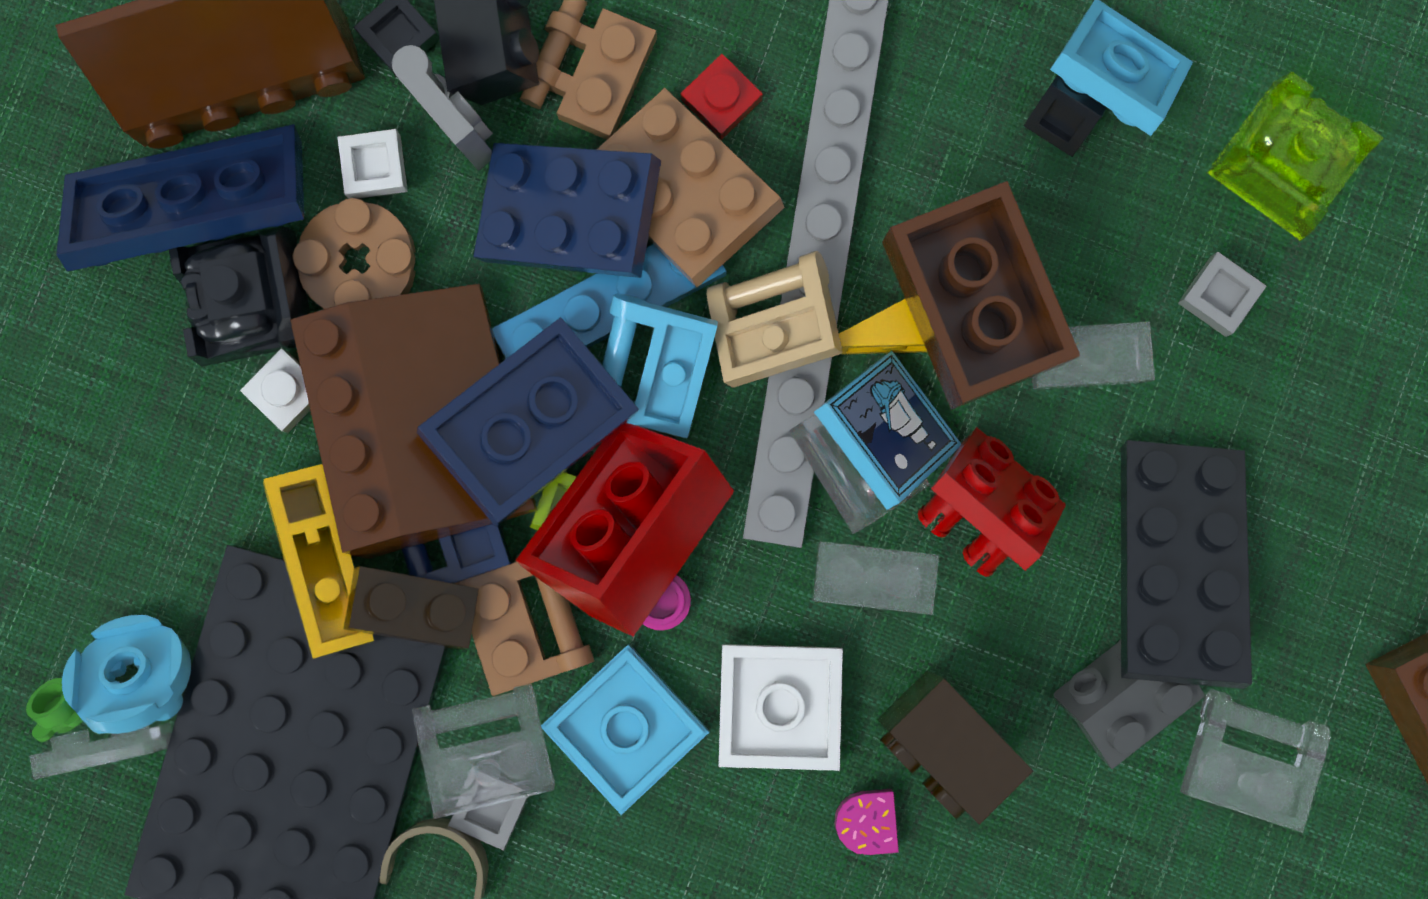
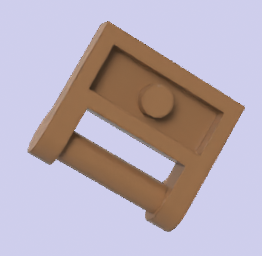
[455,562,595,696]

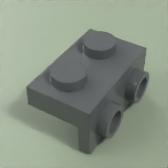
[1054,639,1205,769]

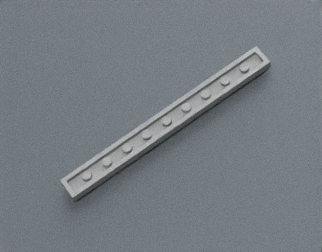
[743,0,888,548]

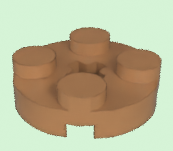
[293,198,416,309]

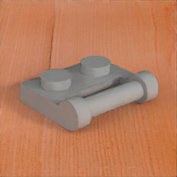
[392,45,493,171]

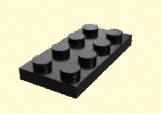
[1121,440,1252,689]

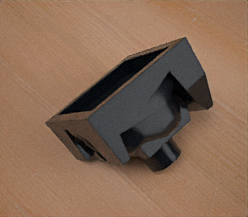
[169,226,310,367]

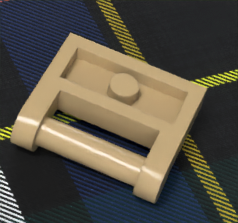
[706,251,843,388]

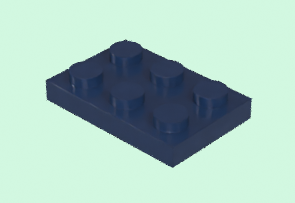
[473,143,661,278]
[417,317,639,527]

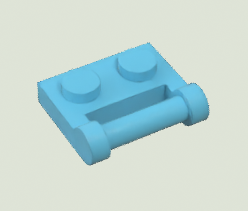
[602,294,718,438]

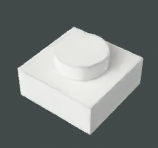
[337,129,408,199]
[240,348,310,433]

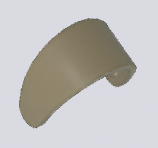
[380,818,489,899]

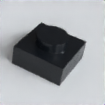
[353,0,440,77]
[1023,75,1107,157]

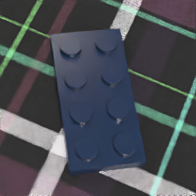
[56,124,304,272]

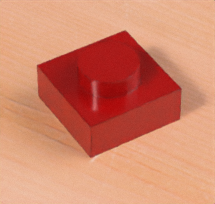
[680,54,763,140]

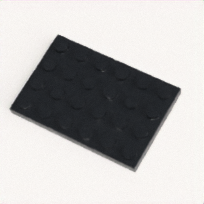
[124,545,448,899]

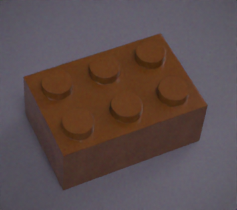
[882,181,1081,410]

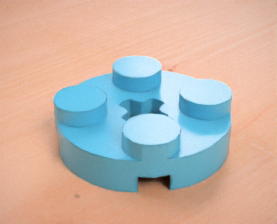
[62,615,191,734]

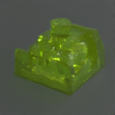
[1206,71,1384,241]

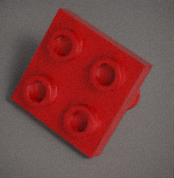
[918,427,1066,577]

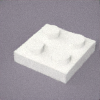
[719,644,843,771]

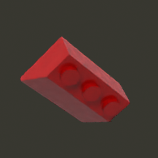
[516,423,734,637]

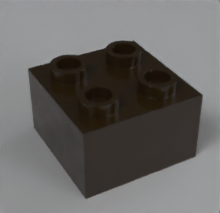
[877,670,1033,825]

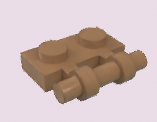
[520,0,657,140]

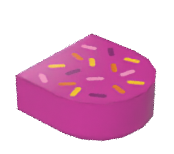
[834,789,899,855]

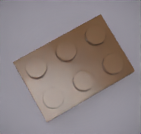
[597,88,785,288]

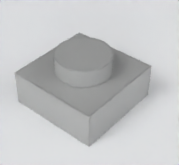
[1178,252,1266,337]
[448,767,531,850]

